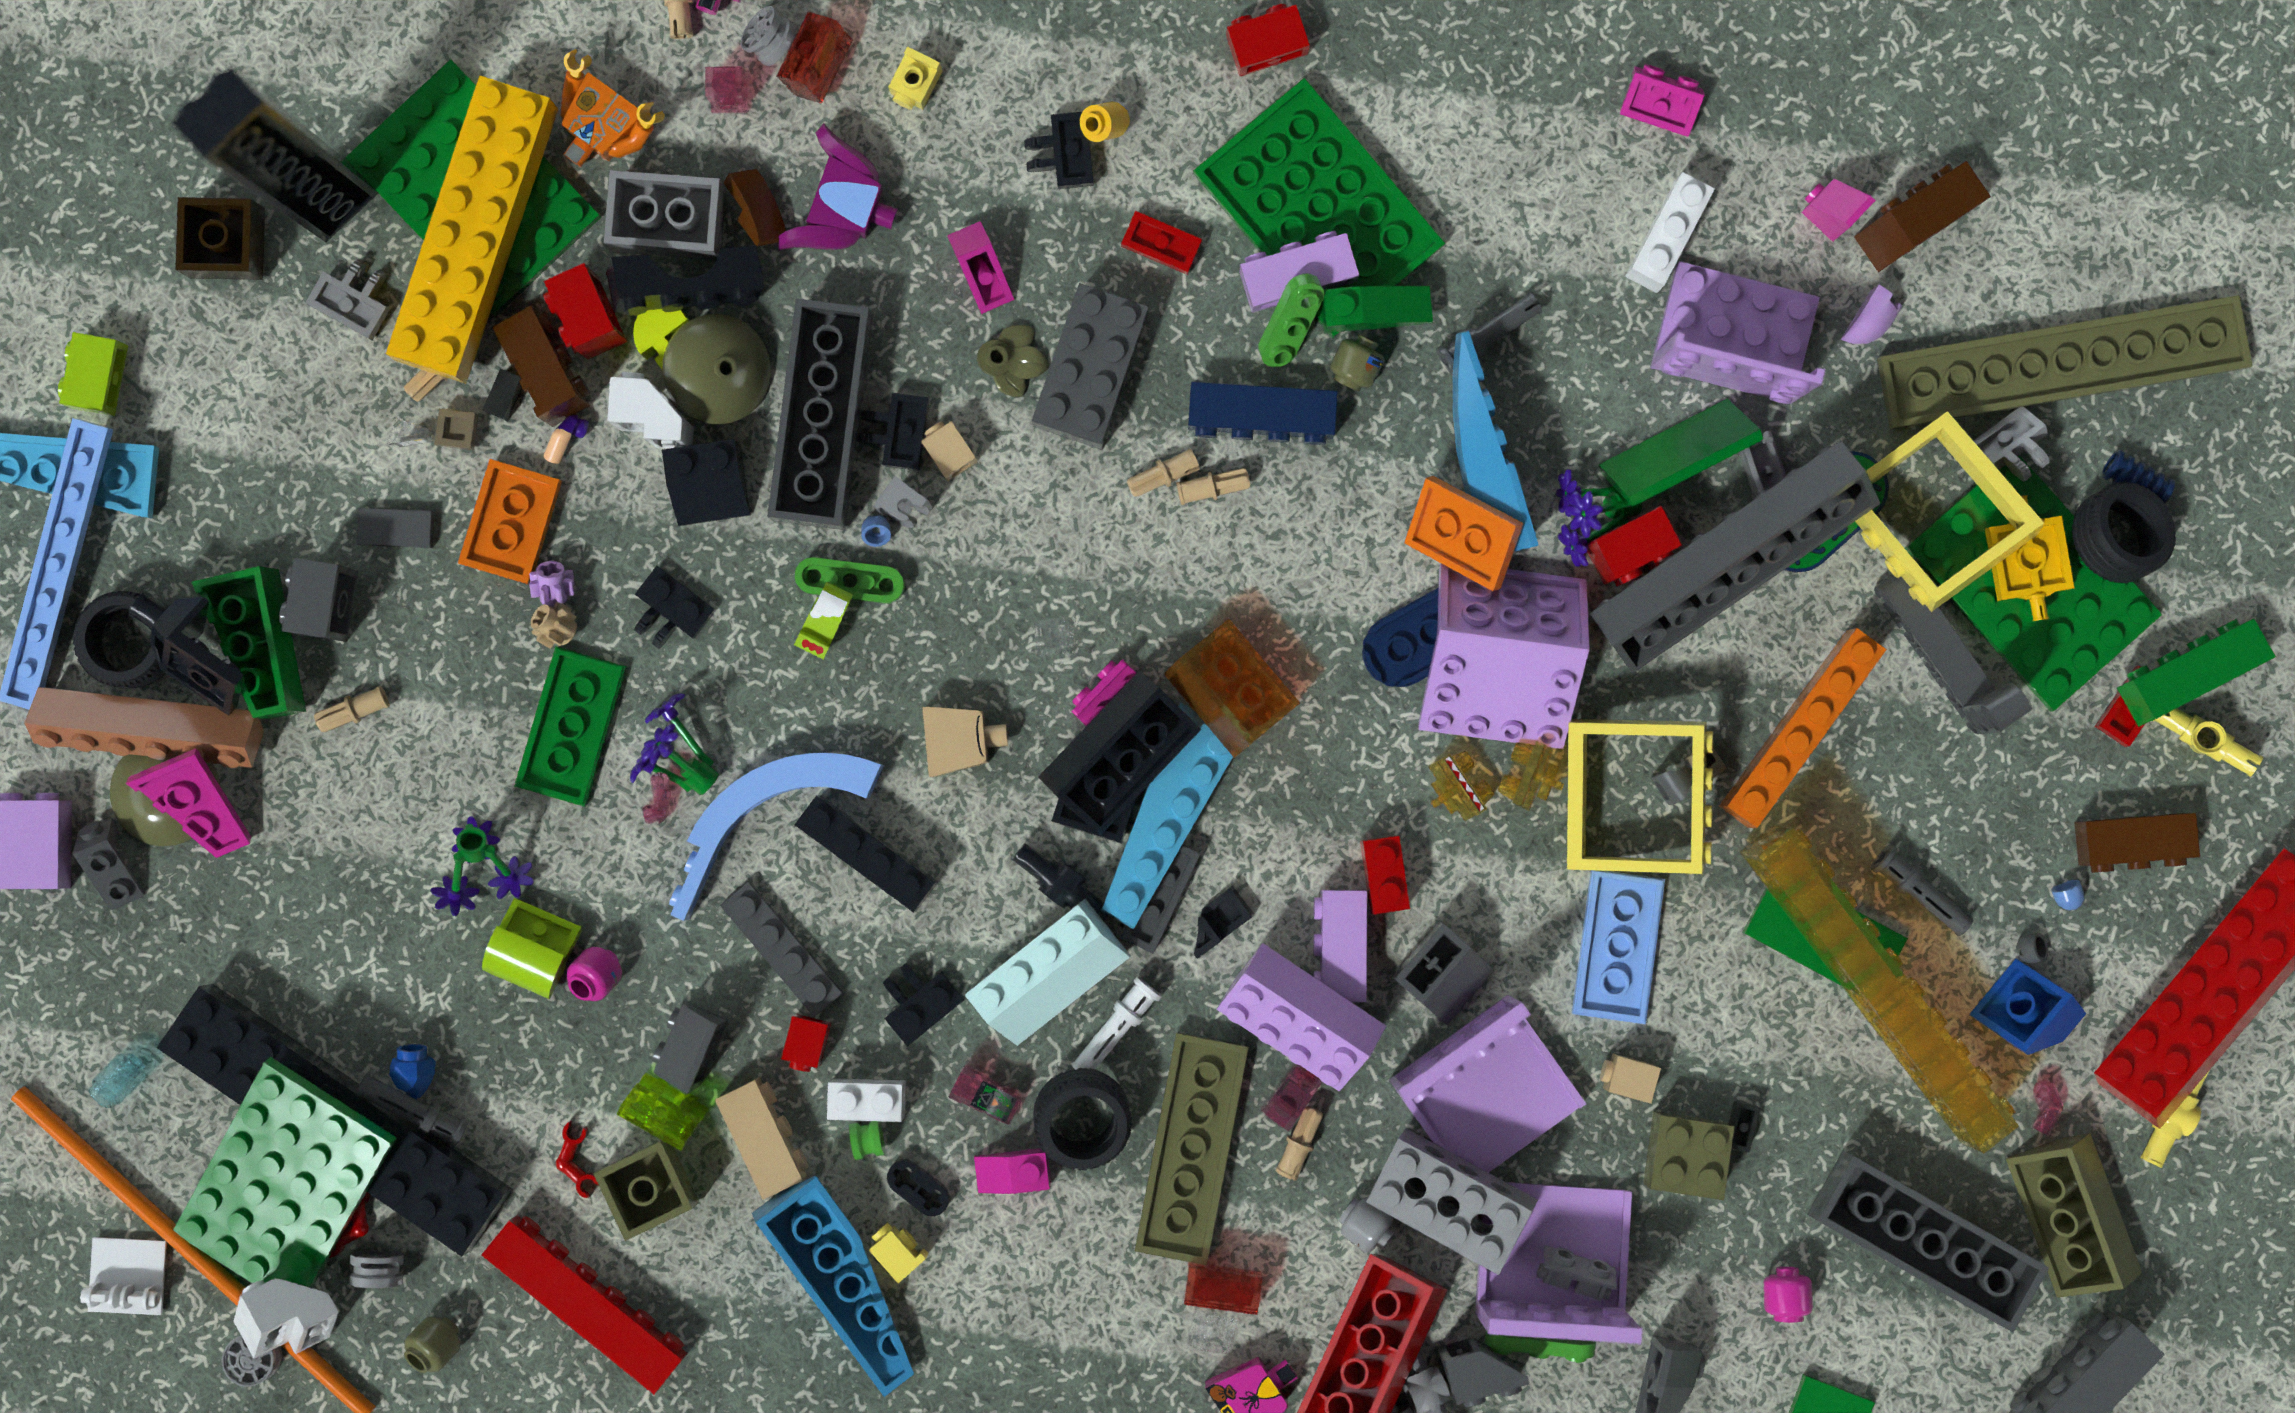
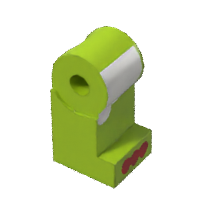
[794,582,853,660]

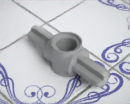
[1403,1351,1450,1413]

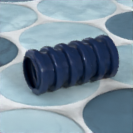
[2102,450,2175,504]

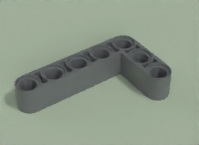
[1874,575,2032,734]

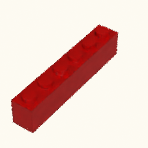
[482,1215,688,1395]

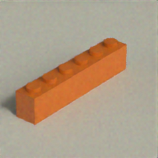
[1719,628,1887,828]

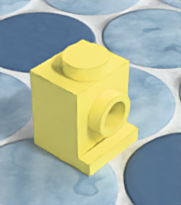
[888,46,942,110]
[869,1222,929,1284]

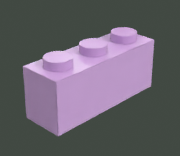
[1239,231,1359,313]
[1313,890,1367,1002]

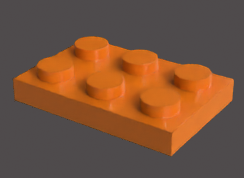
[458,459,562,585]
[1404,476,1523,591]

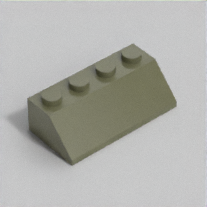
[2006,1133,2142,1298]

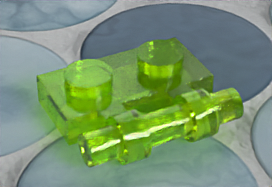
[616,1072,710,1151]

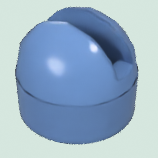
[861,515,891,547]
[2051,880,2085,910]

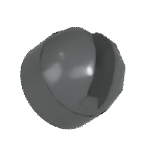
[2016,933,2048,964]

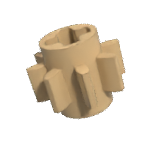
[531,602,577,649]

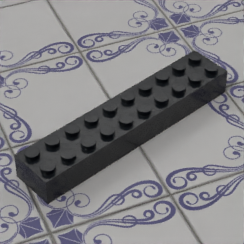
[170,66,378,242]
[157,984,513,1257]

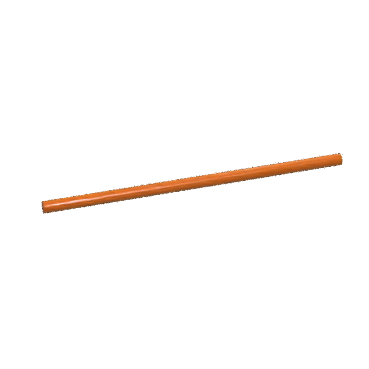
[11,1086,376,1413]

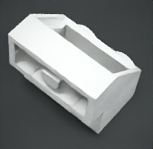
[607,372,694,448]
[233,1278,338,1359]

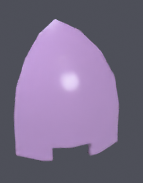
[1841,284,1902,344]

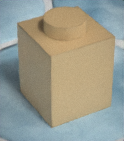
[921,421,978,482]
[1600,1053,1661,1104]

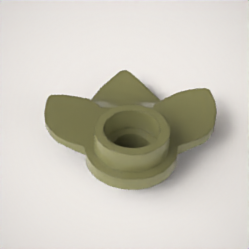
[977,325,1049,397]

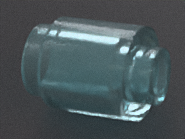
[89,1054,146,1108]

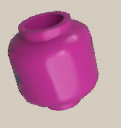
[567,947,622,1002]
[1763,1267,1813,1323]

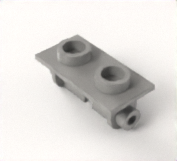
[1537,1245,1617,1301]

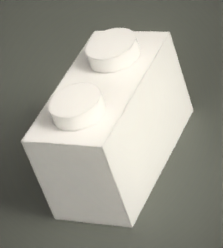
[827,1078,906,1122]

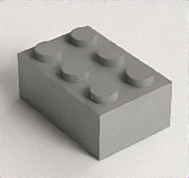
[604,170,726,260]

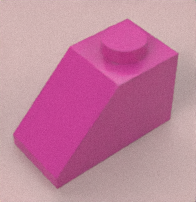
[1801,179,1876,242]
[947,221,1014,314]
[974,1148,1051,1194]

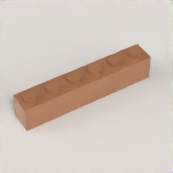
[24,687,264,768]

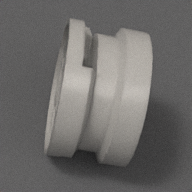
[741,6,796,66]
[349,1250,404,1288]
[222,1335,282,1387]

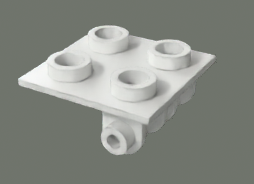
[80,1237,167,1315]

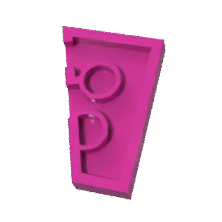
[126,748,252,858]

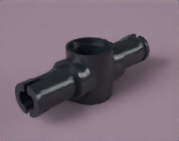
[1012,843,1109,921]

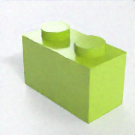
[58,332,128,416]

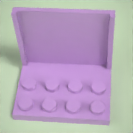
[1650,261,1825,404]
[1418,564,1590,749]
[1389,995,1586,1173]
[1475,1182,1642,1344]

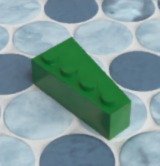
[191,566,306,719]

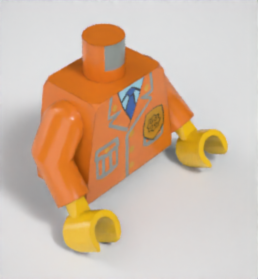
[560,49,665,167]

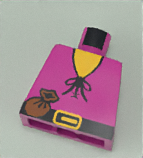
[1205,1357,1298,1413]

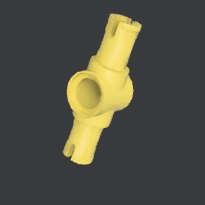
[2153,708,2264,777]
[2140,1070,2210,1168]

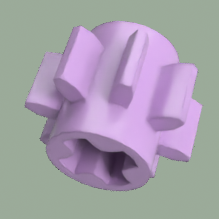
[529,561,575,607]

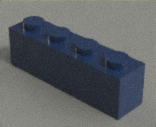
[1188,382,1337,445]

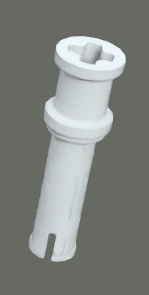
[1071,976,1162,1070]

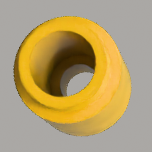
[1080,101,1130,142]

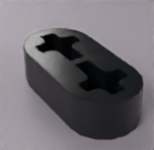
[887,1159,950,1217]

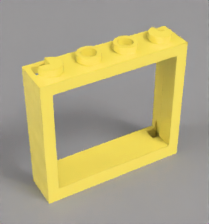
[1855,411,2044,612]
[1567,719,1714,874]

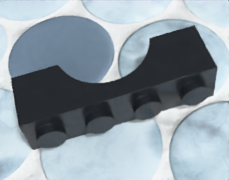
[606,245,765,316]
[795,795,938,912]

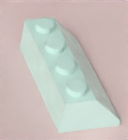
[965,899,1131,1046]

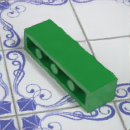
[2117,618,2276,727]

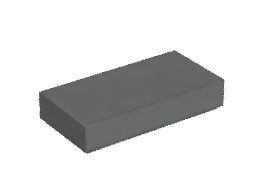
[357,508,434,548]

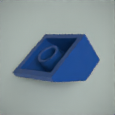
[1969,959,2086,1055]

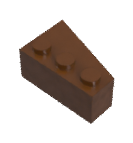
[1854,161,1991,273]
[493,306,591,427]

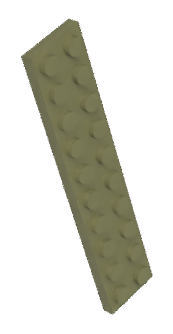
[1877,295,2253,430]

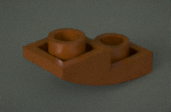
[723,169,786,246]

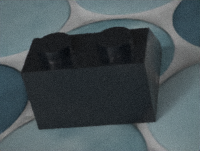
[662,439,751,526]

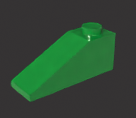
[1321,286,1433,333]

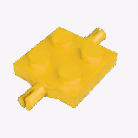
[1985,495,2074,621]

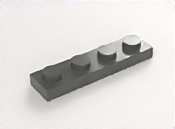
[720,881,843,1017]

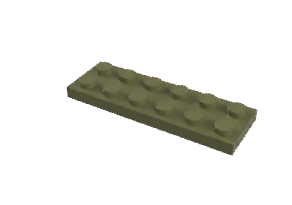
[1134,1032,1249,1265]

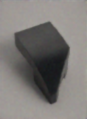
[1194,885,1255,959]

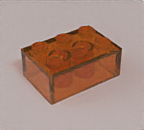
[1164,619,1300,758]

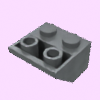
[1391,922,1495,1025]
[1437,1337,1530,1407]

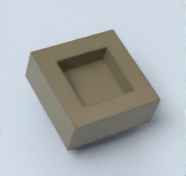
[434,408,479,451]

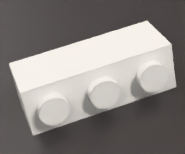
[1625,172,1715,293]

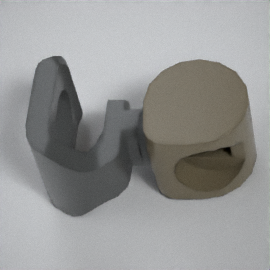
[1651,747,1727,805]

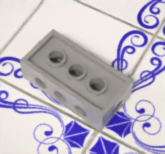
[1366,1128,1538,1275]

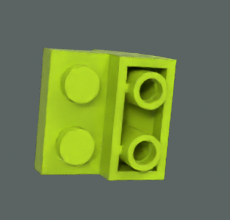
[482,898,582,999]

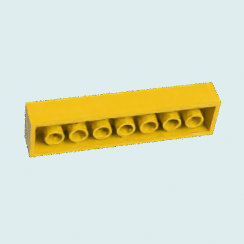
[385,75,559,384]

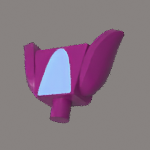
[779,123,898,250]

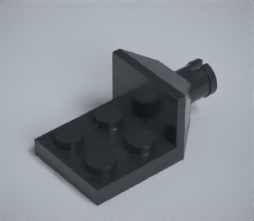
[128,591,244,716]

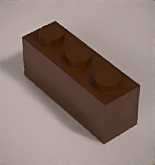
[2074,813,2200,873]

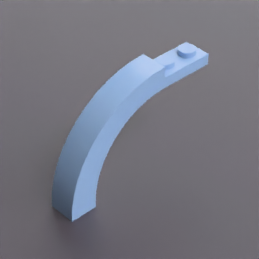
[669,753,884,921]

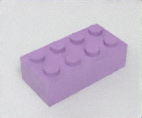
[1216,943,1386,1091]

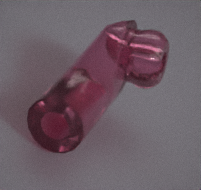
[642,772,671,824]
[2032,1080,2064,1136]

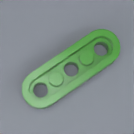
[1258,274,1324,367]
[795,557,905,604]
[1484,1331,1597,1363]

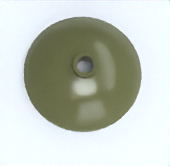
[662,314,771,424]
[110,754,221,846]

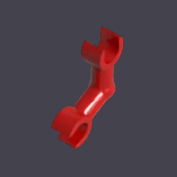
[555,1121,599,1198]
[329,1192,370,1258]

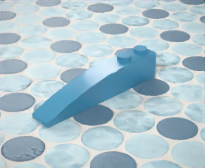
[1453,331,1538,551]
[752,1176,914,1397]

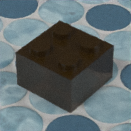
[175,197,265,280]

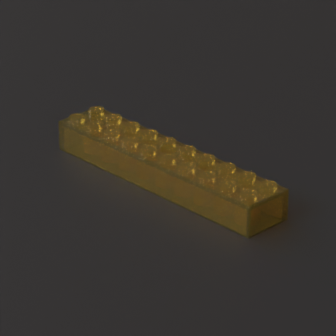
[1740,825,2019,1153]

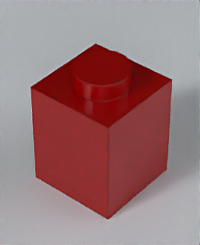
[781,1014,832,1072]

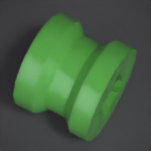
[849,1121,885,1160]

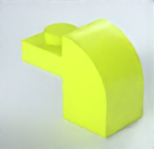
[633,309,689,369]

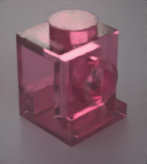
[705,66,748,113]

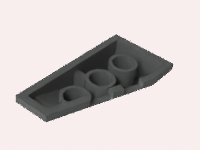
[1635,1335,1705,1413]

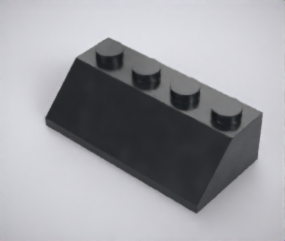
[1038,670,1201,836]

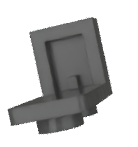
[73,818,144,910]

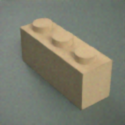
[715,1077,809,1200]

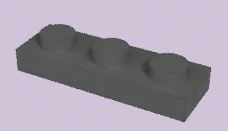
[1120,845,1200,954]

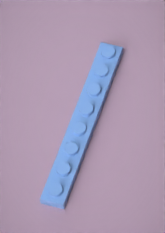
[0,418,113,710]

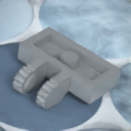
[305,258,390,340]
[1973,406,2050,482]

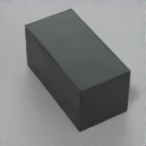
[482,368,522,422]
[1728,1100,1761,1153]

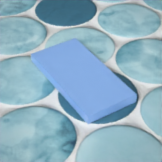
[1572,870,1665,1024]

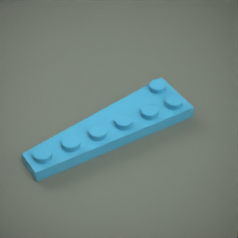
[0,433,159,519]
[1101,703,1243,929]

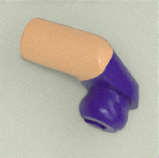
[543,415,589,464]

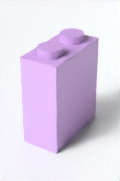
[0,793,72,889]

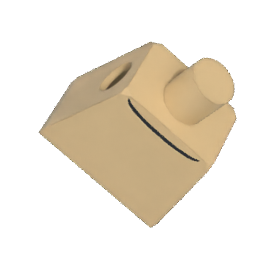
[922,707,1008,777]

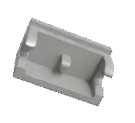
[1739,431,1786,497]
[873,476,933,528]

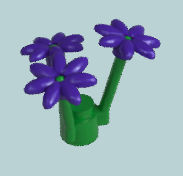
[1555,469,1642,567]
[630,693,719,795]
[430,816,534,916]

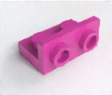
[1619,64,1705,137]
[1071,659,1137,726]

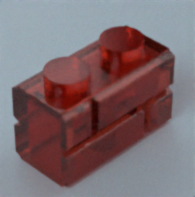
[776,12,853,104]
[1183,1262,1262,1315]

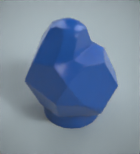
[389,1044,436,1099]

